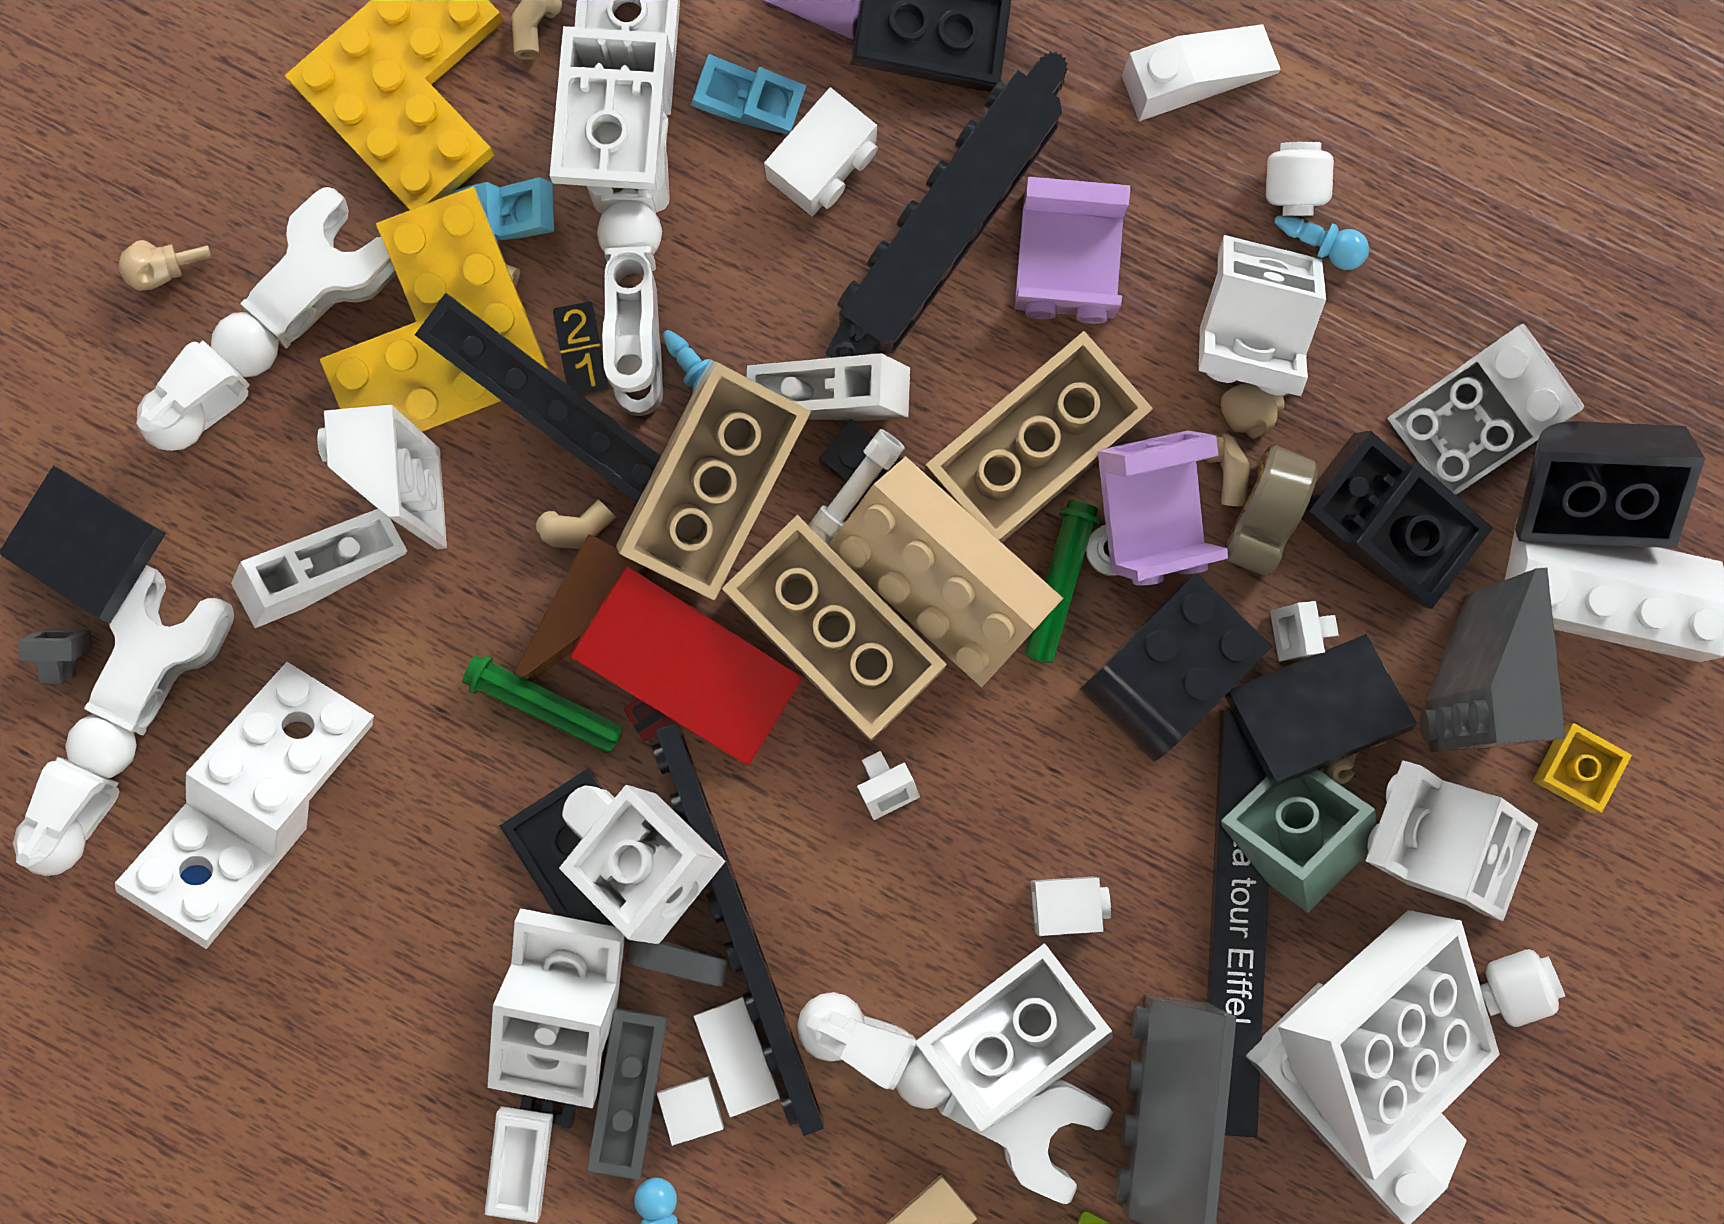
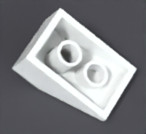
[915,943,1113,1133]

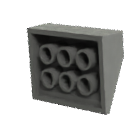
[1420,567,1565,752]
[1115,994,1237,1224]

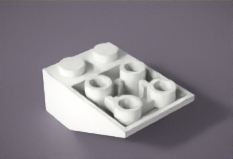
[1387,324,1584,495]

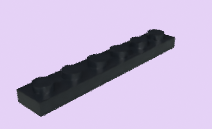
[415,293,661,503]

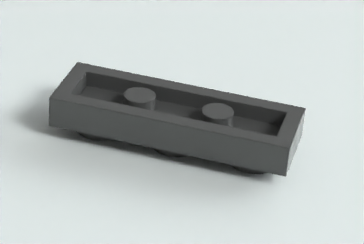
[587,1008,669,1180]

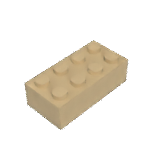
[924,331,1153,543]
[616,359,811,600]
[828,456,1063,688]
[722,515,947,742]

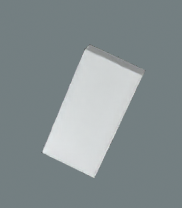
[694,996,780,1118]
[484,1106,553,1223]

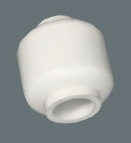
[1266,142,1334,216]
[1480,949,1565,1027]

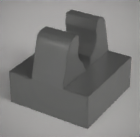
[18,629,92,684]

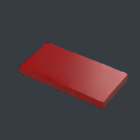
[569,566,803,766]

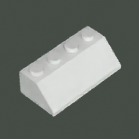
[317,405,447,549]
[1505,518,1724,662]
[1245,982,1467,1224]

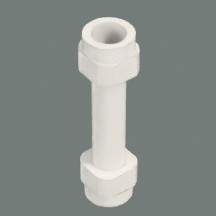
[808,429,905,545]

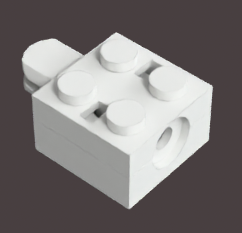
[559,785,725,944]

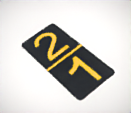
[553,302,608,394]

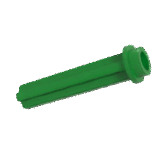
[1024,500,1100,663]
[462,655,623,752]

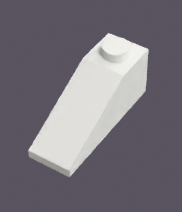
[1122,24,1281,121]
[746,353,910,421]
[231,509,407,628]

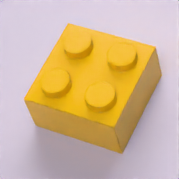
[1532,723,1632,813]

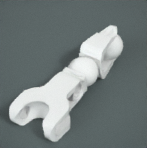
[587,111,670,416]
[136,187,396,451]
[13,565,234,876]
[797,992,1113,1204]

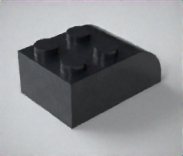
[1515,421,1705,548]
[1080,572,1273,762]

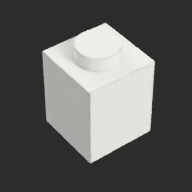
[1031,876,1111,936]

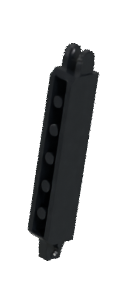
[825,51,1068,358]

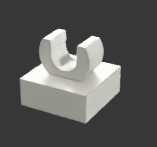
[1270,601,1339,662]
[857,751,920,820]

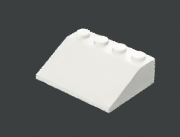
[1278,910,1500,1180]

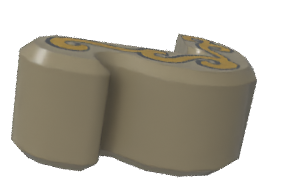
[1225,445,1318,577]

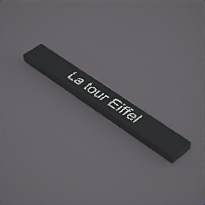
[1207,709,1269,1138]

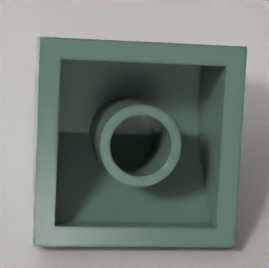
[1221,769,1377,913]

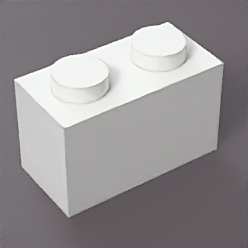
[764,87,878,217]

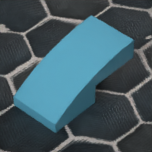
[690,54,806,134]
[450,177,554,241]

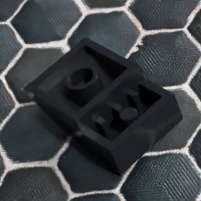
[1301,430,1493,609]

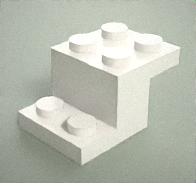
[1199,235,1326,396]
[1366,761,1538,922]
[488,909,625,1108]

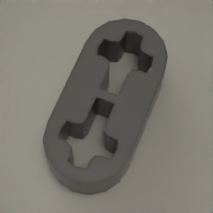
[626,940,729,986]

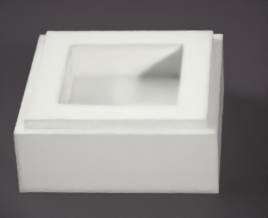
[657,1076,724,1146]

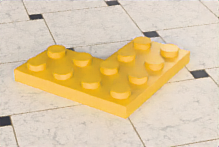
[284,0,504,210]
[319,186,549,432]

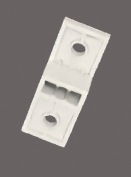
[550,0,680,190]
[115,662,374,949]

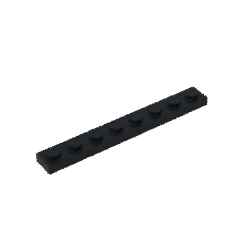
[652,723,825,1136]

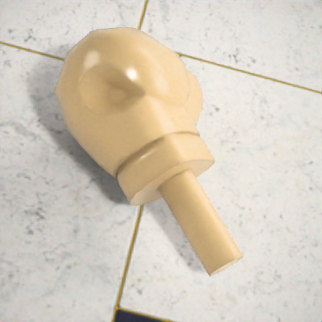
[118,240,212,291]
[1221,383,1306,439]

